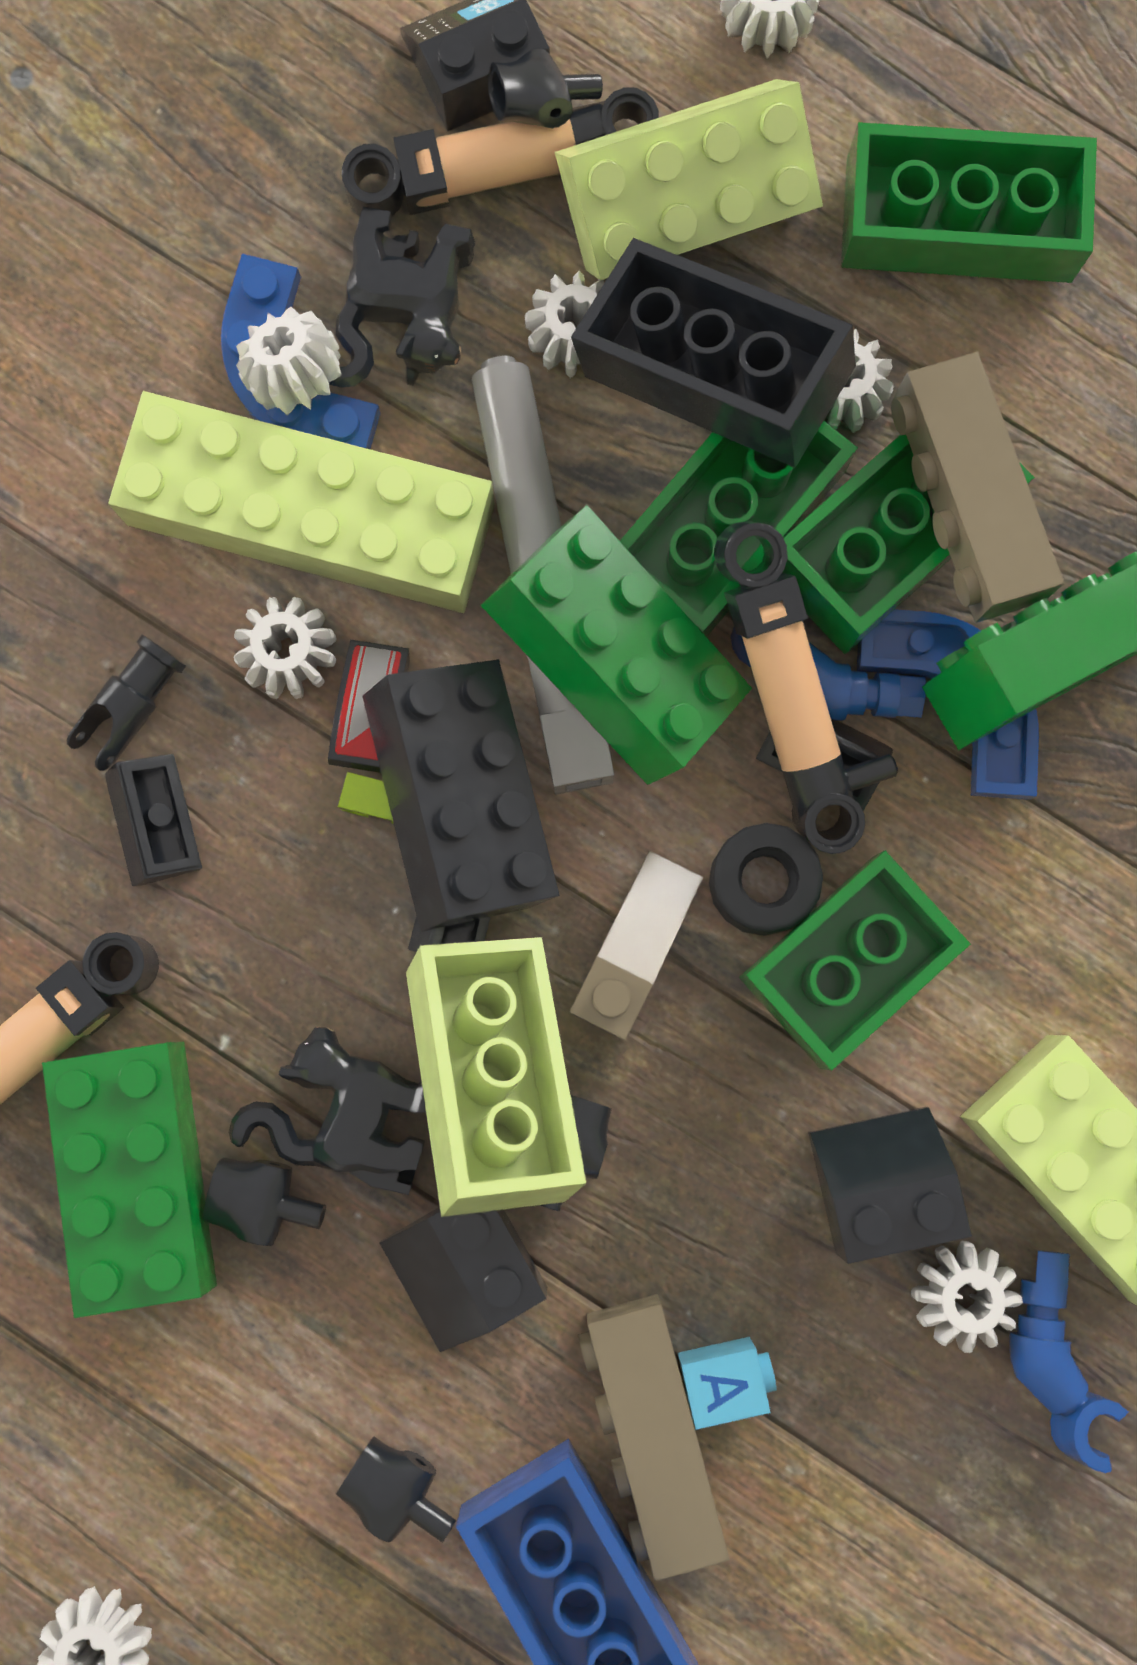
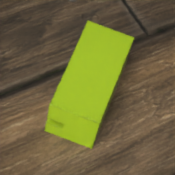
[338,772,394,824]

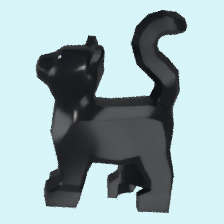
[329,206,475,388]
[229,1027,426,1195]

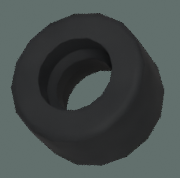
[709,823,823,936]

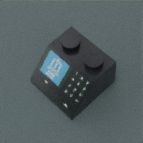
[400,0,550,132]

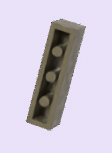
[891,352,1065,623]
[578,1294,730,1581]

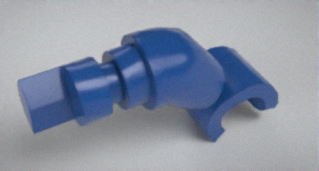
[730,626,926,721]
[1009,1251,1129,1473]

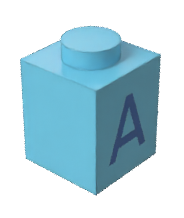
[677,1337,777,1430]

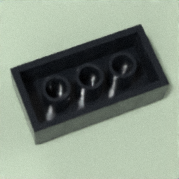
[571,238,856,468]
[362,659,560,932]

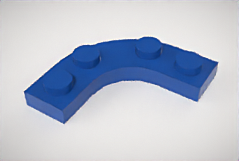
[221,253,381,449]
[857,609,1039,800]

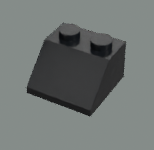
[808,1107,972,1264]
[379,1207,548,1352]

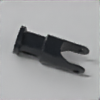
[67,634,186,771]

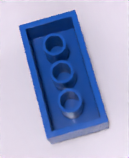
[456,1438,699,1665]

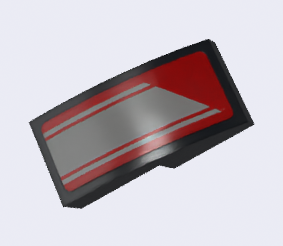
[328,639,410,773]

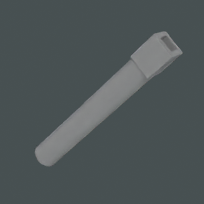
[471,356,614,795]

